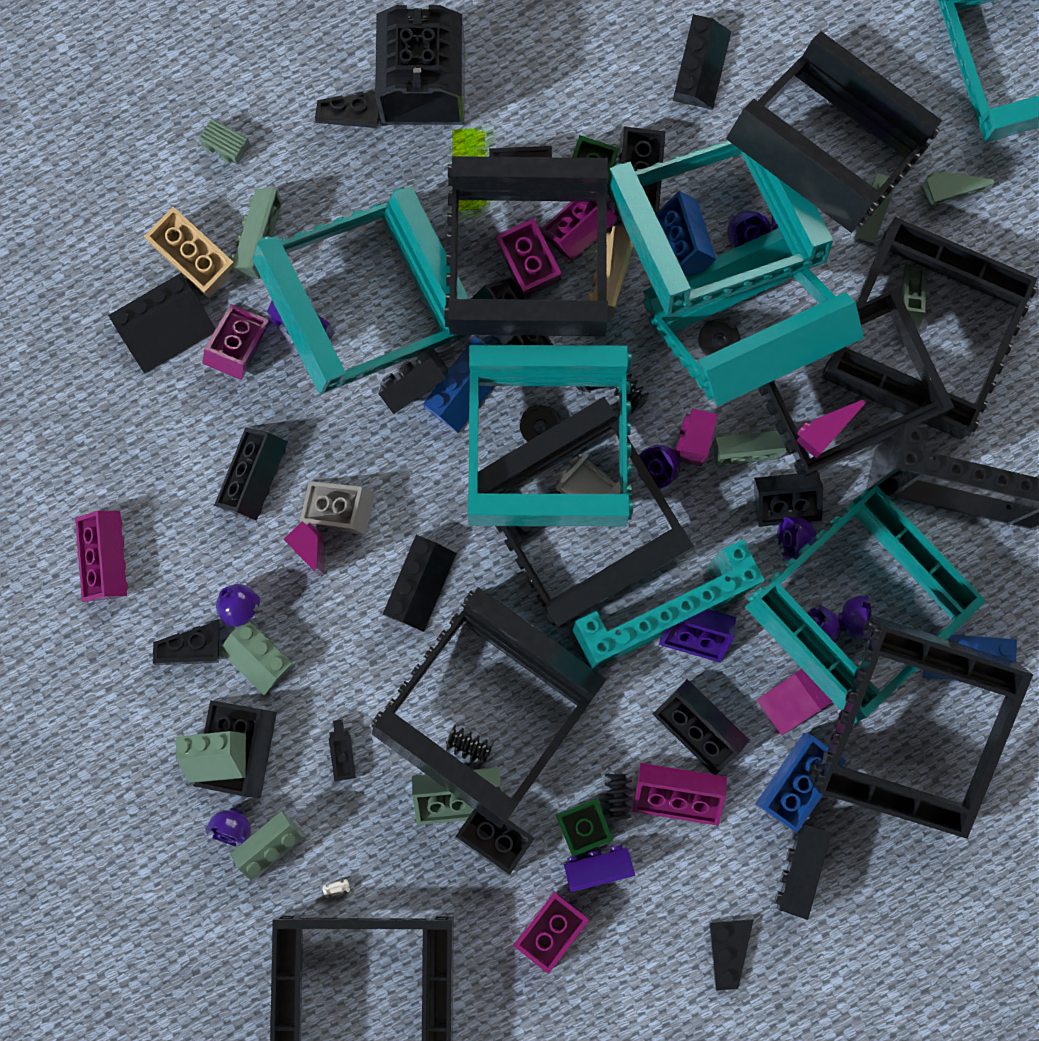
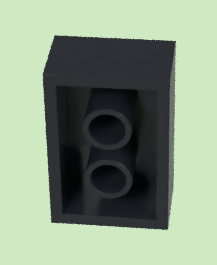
[378,348,448,414]

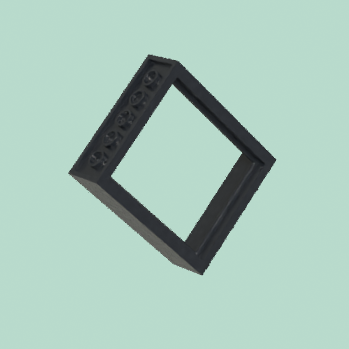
[758,288,954,478]

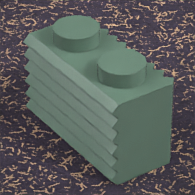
[199,118,250,165]

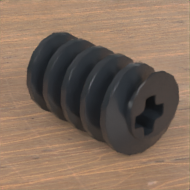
[608,373,649,414]
[446,724,494,767]
[604,773,632,819]

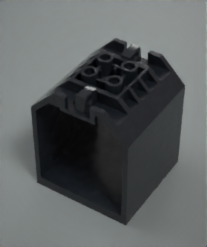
[375,5,465,125]

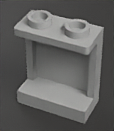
[556,453,620,494]

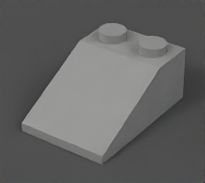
[299,481,375,535]

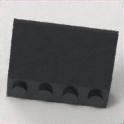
[108,272,216,374]
[194,700,277,798]

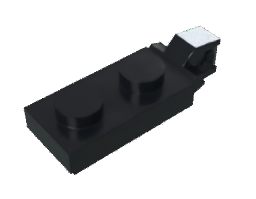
[328,719,357,782]

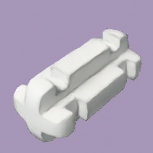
[323,879,350,898]

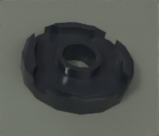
[698,318,741,356]
[520,405,561,442]

